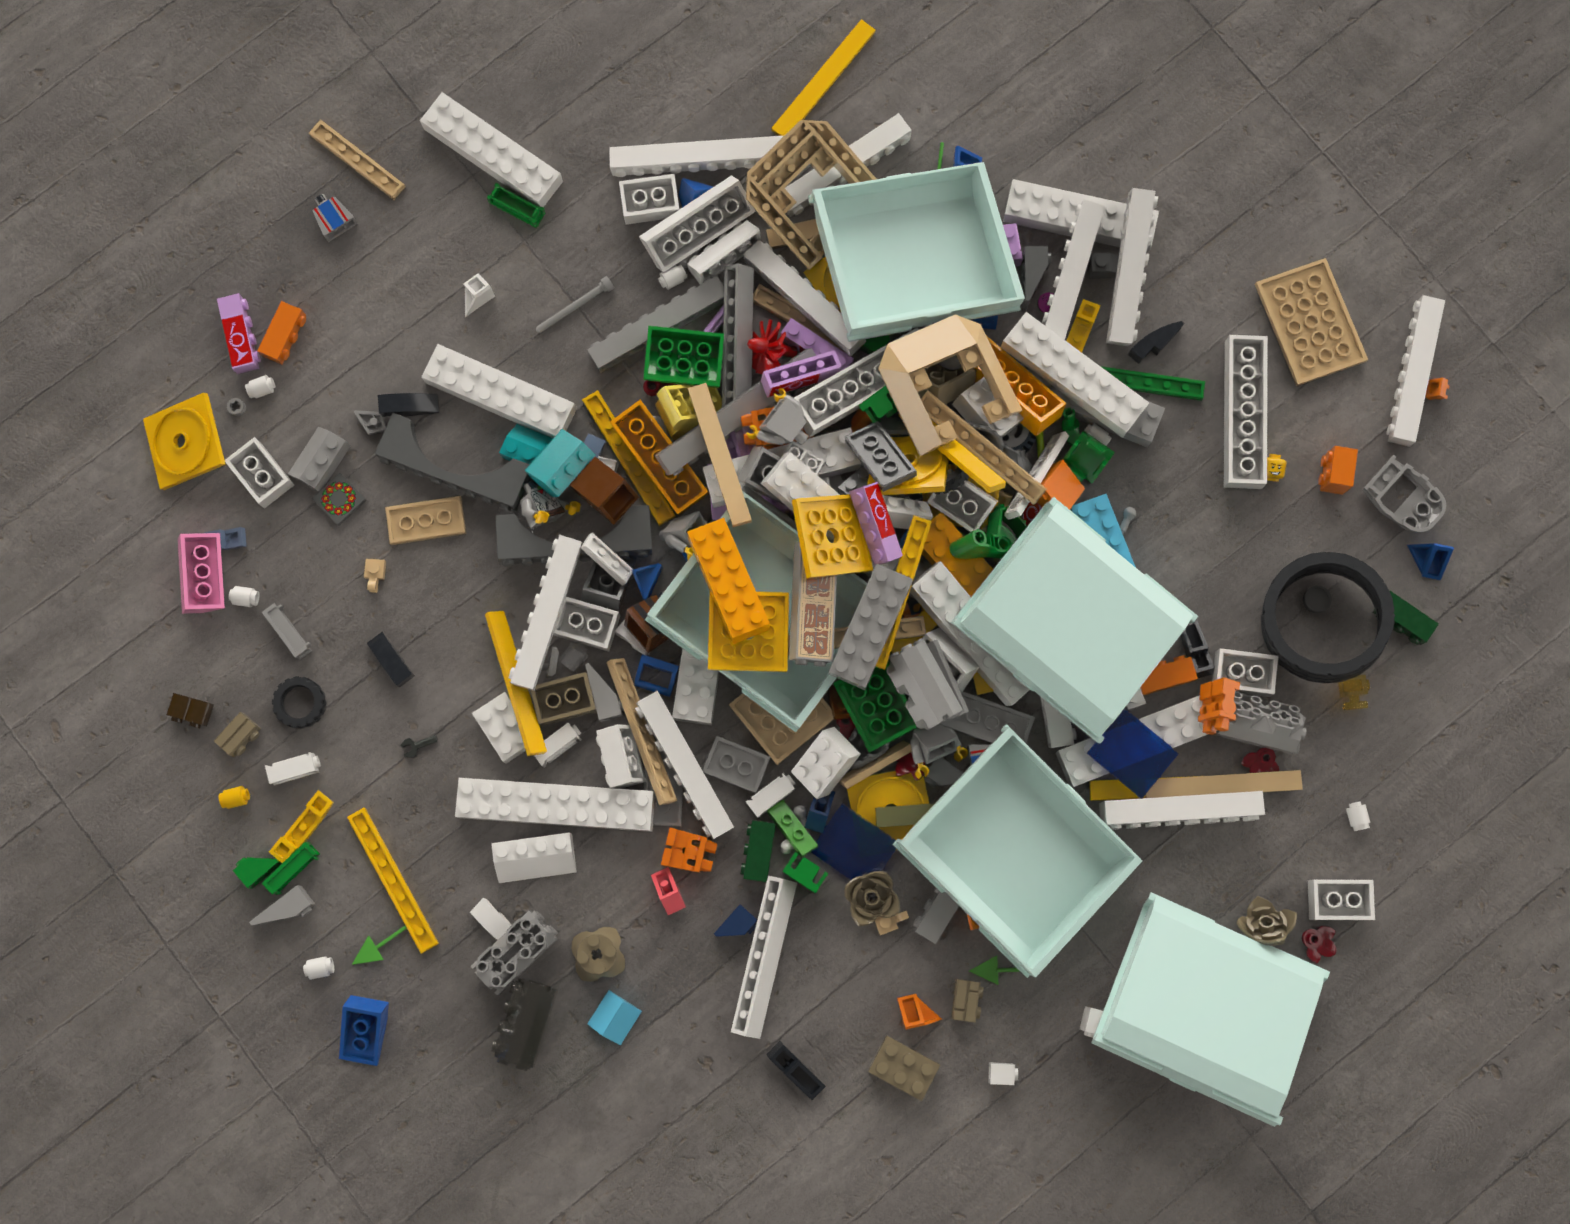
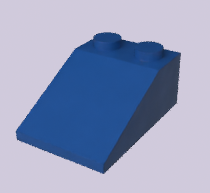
[339,995,389,1066]

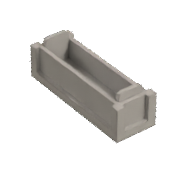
[262,603,312,660]

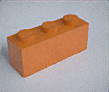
[257,301,306,364]
[1140,655,1198,695]

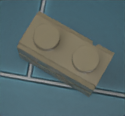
[214,712,261,757]
[951,979,984,1023]

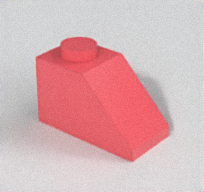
[651,867,686,915]

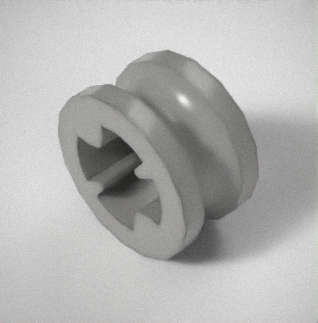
[227,398,246,416]

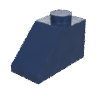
[804,791,835,833]
[714,904,757,937]

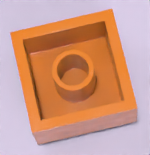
[1318,446,1358,495]

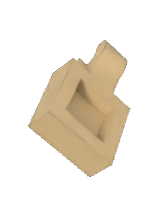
[364,559,386,593]
[875,911,909,935]

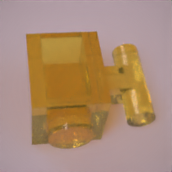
[1338,674,1370,710]

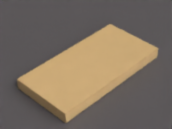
[385,496,466,545]

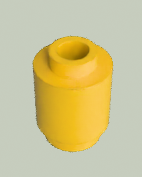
[219,786,250,809]

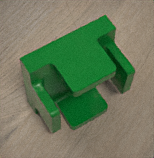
[859,385,898,423]
[1063,431,1115,483]
[782,852,828,894]

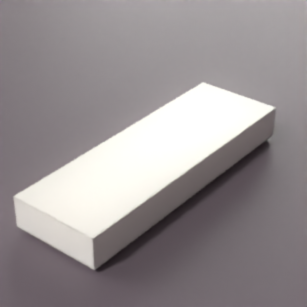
[580,533,632,586]

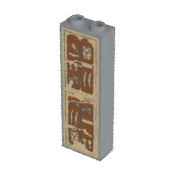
[789,541,837,667]

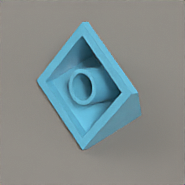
[587,990,642,1045]

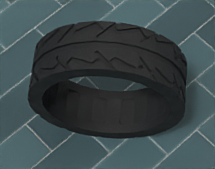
[1261,552,1395,684]

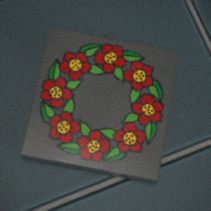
[312,473,366,526]

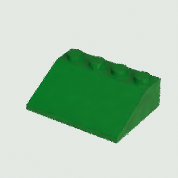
[643,326,724,388]
[833,659,918,752]

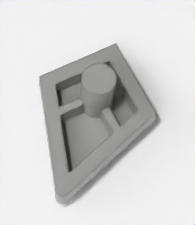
[354,410,386,435]
[542,647,559,678]

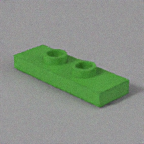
[767,800,818,858]

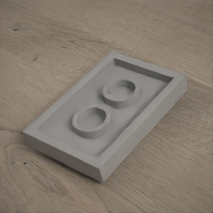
[702,736,771,793]

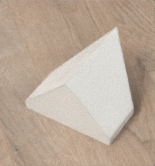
[464,273,495,317]

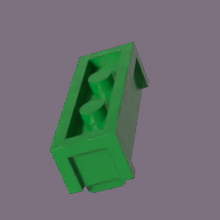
[487,183,546,229]
[262,842,320,895]

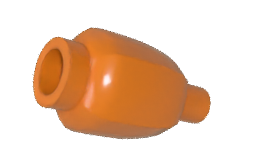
[851,408,872,433]

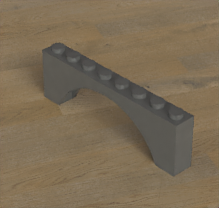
[375,413,531,511]
[496,505,652,567]

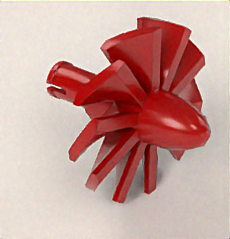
[747,319,797,374]

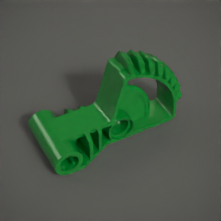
[949,503,1027,559]

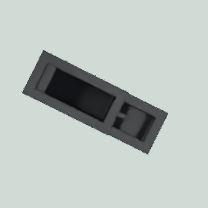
[1128,321,1184,364]
[378,393,440,417]
[1180,619,1215,678]
[367,632,415,688]
[766,1041,826,1100]

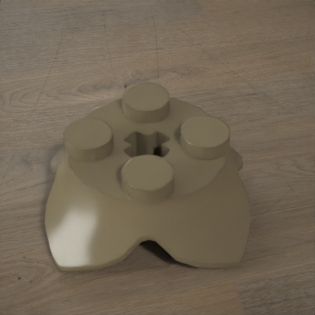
[844,871,900,926]
[1237,896,1297,946]
[571,927,625,982]

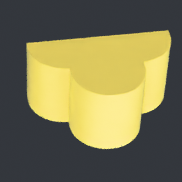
[655,384,722,440]

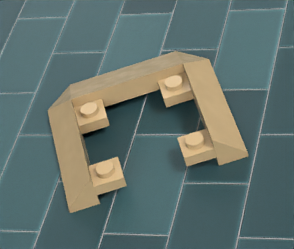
[746,120,876,270]
[878,314,1022,456]

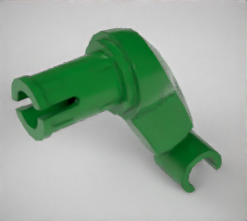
[1061,407,1080,446]

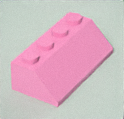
[178,533,225,614]

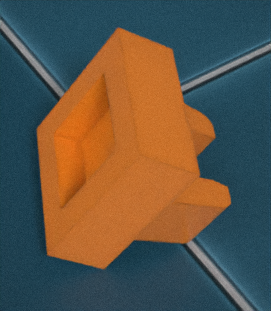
[1425,377,1449,400]

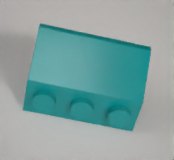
[499,424,553,464]
[525,429,595,497]

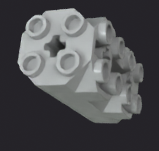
[887,638,963,730]
[1215,691,1306,754]
[471,910,558,995]

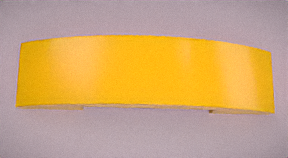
[1066,299,1101,353]
[269,790,334,863]

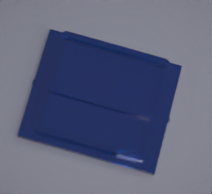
[1086,709,1178,799]
[811,803,896,880]

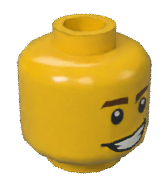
[1267,454,1287,482]

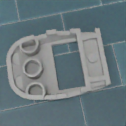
[1362,455,1446,533]

